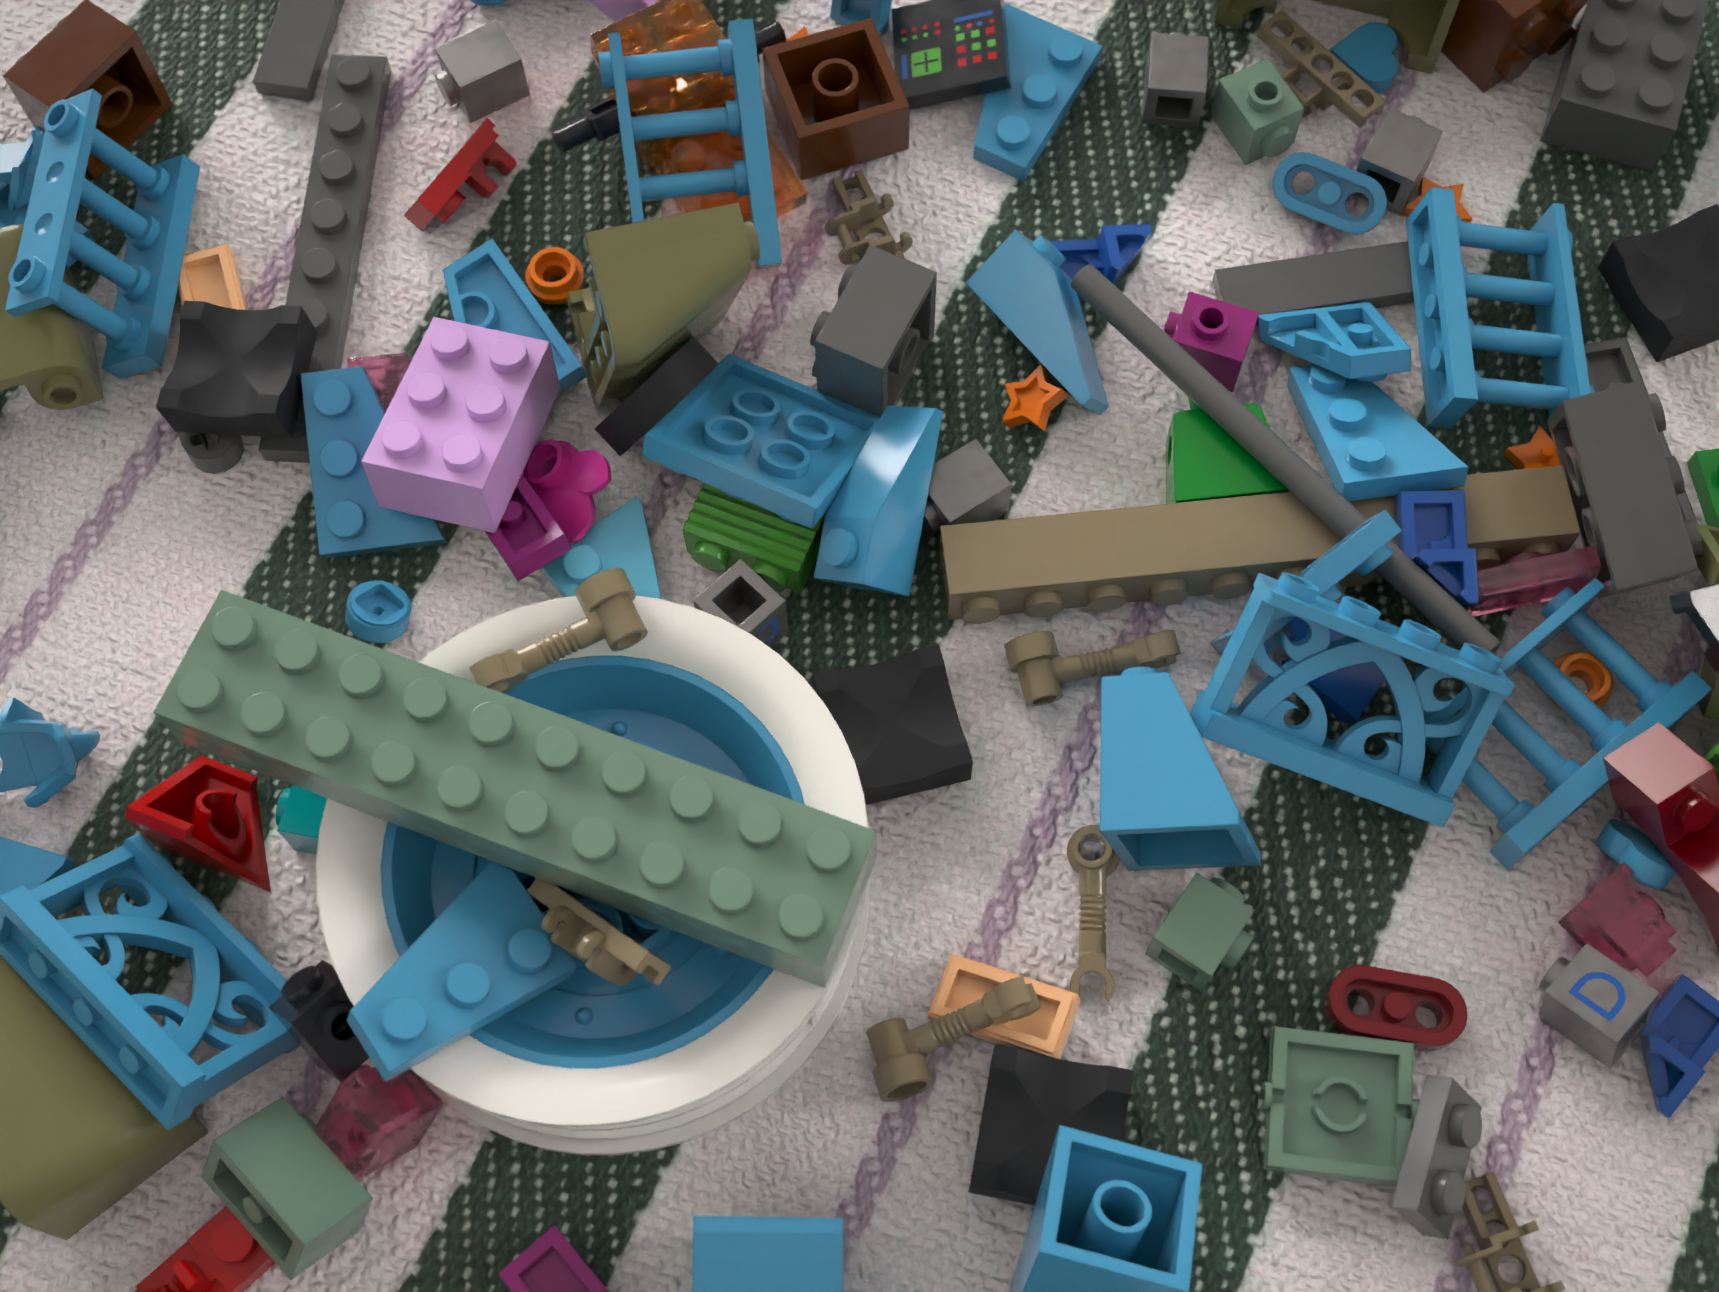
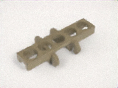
[1257,10,1386,128]
[825,169,913,265]
[527,878,671,986]
[1454,1171,1565,1292]

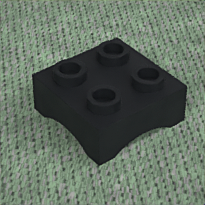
[1598,204,1719,363]
[156,301,318,438]
[813,644,973,805]
[969,1044,1134,1206]

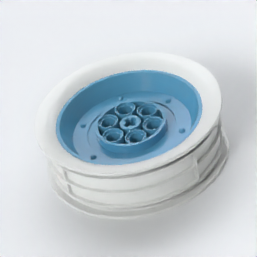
[316,596,870,1155]

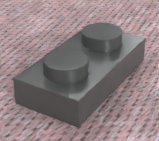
[1391,1075,1482,1239]

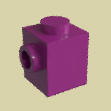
[1163,291,1259,392]

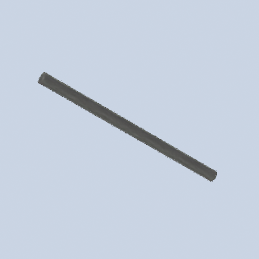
[1070,264,1501,653]

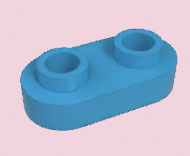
[1272,152,1387,234]

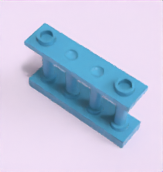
[598,18,782,270]
[5,89,200,379]
[1406,187,1595,440]
[1423,578,1712,871]

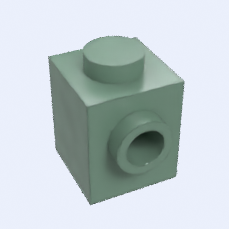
[1210,58,1304,165]
[1145,872,1255,992]

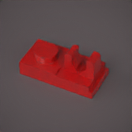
[403,118,517,231]
[135,1206,275,1292]

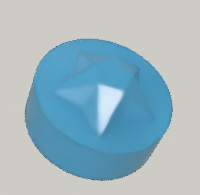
[345,581,411,643]

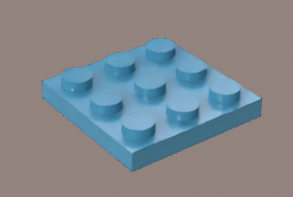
[642,354,880,529]

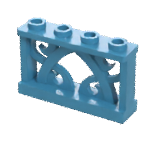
[1190,572,1516,828]
[0,834,300,1130]

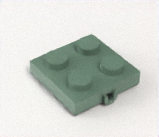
[1261,1026,1419,1187]

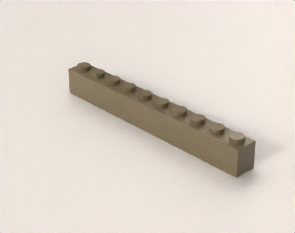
[939,465,1581,624]

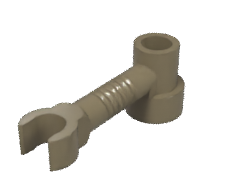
[469,568,648,694]
[1004,630,1181,707]
[1067,825,1120,1002]
[866,976,1041,1102]

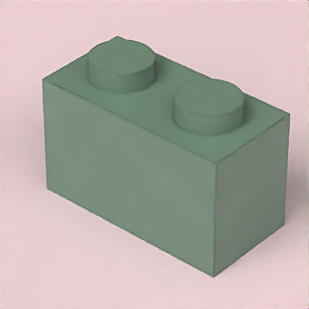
[201,1096,373,1281]

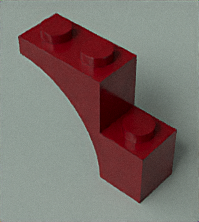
[1603,722,1719,953]

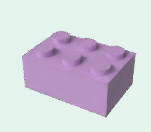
[361,317,560,533]

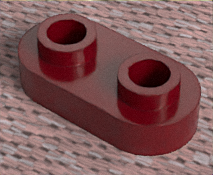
[1324,965,1467,1051]

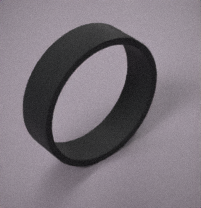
[595,336,719,456]

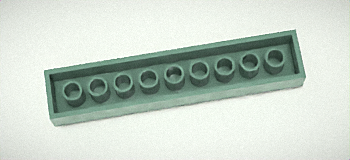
[154,590,877,988]

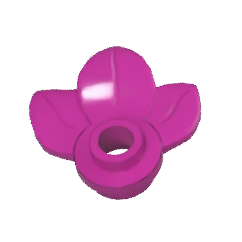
[523,439,612,544]

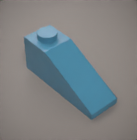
[966,229,1109,415]
[814,406,943,596]

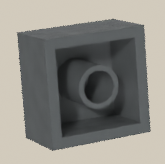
[810,245,937,417]

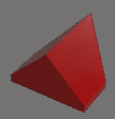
[125,755,271,892]

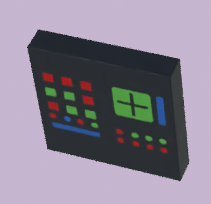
[891,0,1011,110]

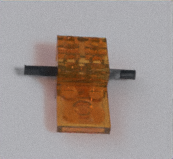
[552,0,808,221]

